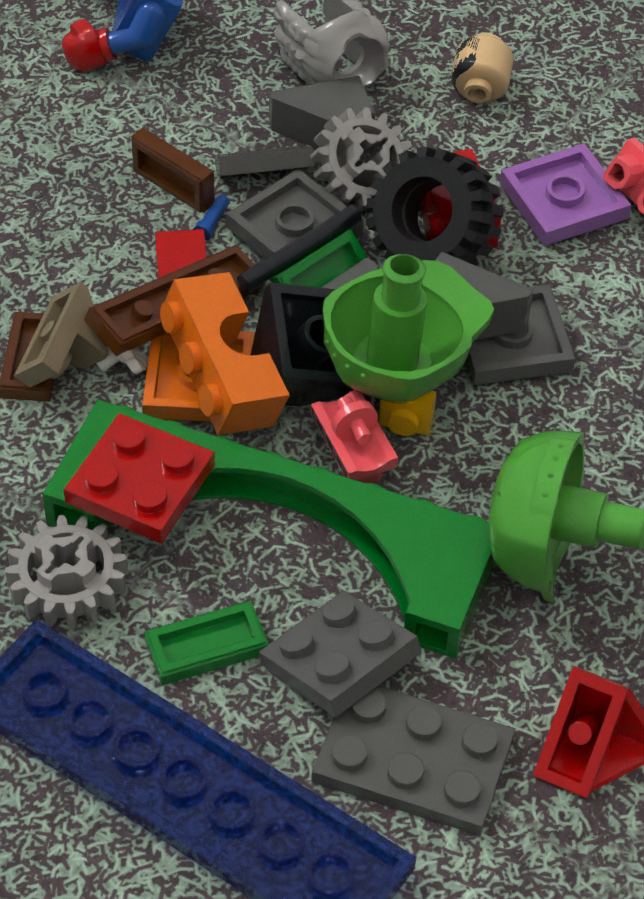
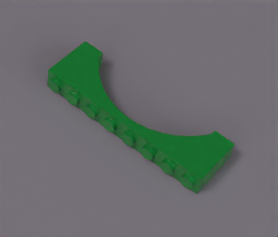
[42,399,495,659]

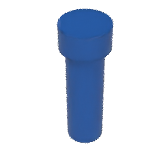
[193,195,230,241]

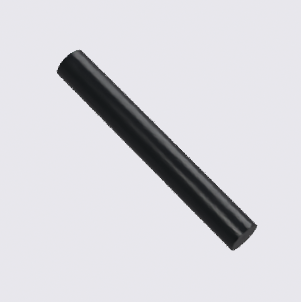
[237,205,362,293]

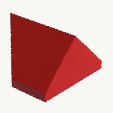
[533,666,644,799]

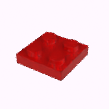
[64,413,215,544]

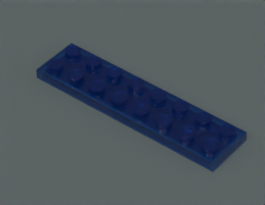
[0,619,417,899]

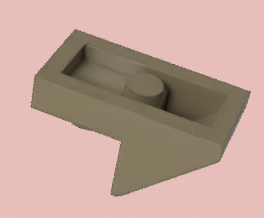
[14,282,108,387]

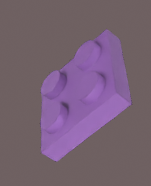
[500,143,631,246]

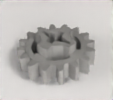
[310,107,412,213]
[5,515,128,629]

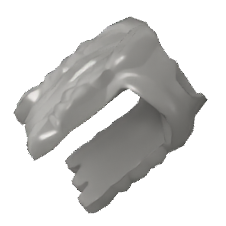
[273,0,390,88]

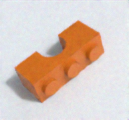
[160,272,290,436]

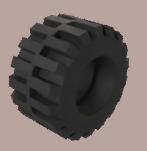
[366,147,503,266]

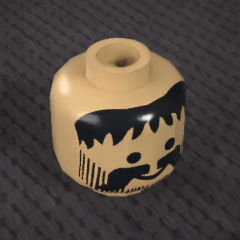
[451,33,514,103]

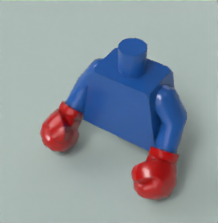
[61,0,183,72]

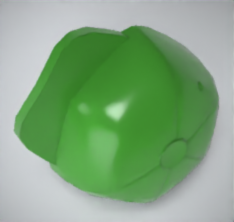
[323,254,494,404]
[488,431,644,603]

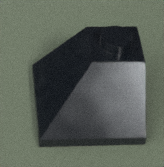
[250,282,354,406]

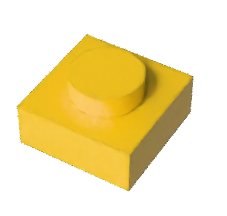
[379,391,436,436]

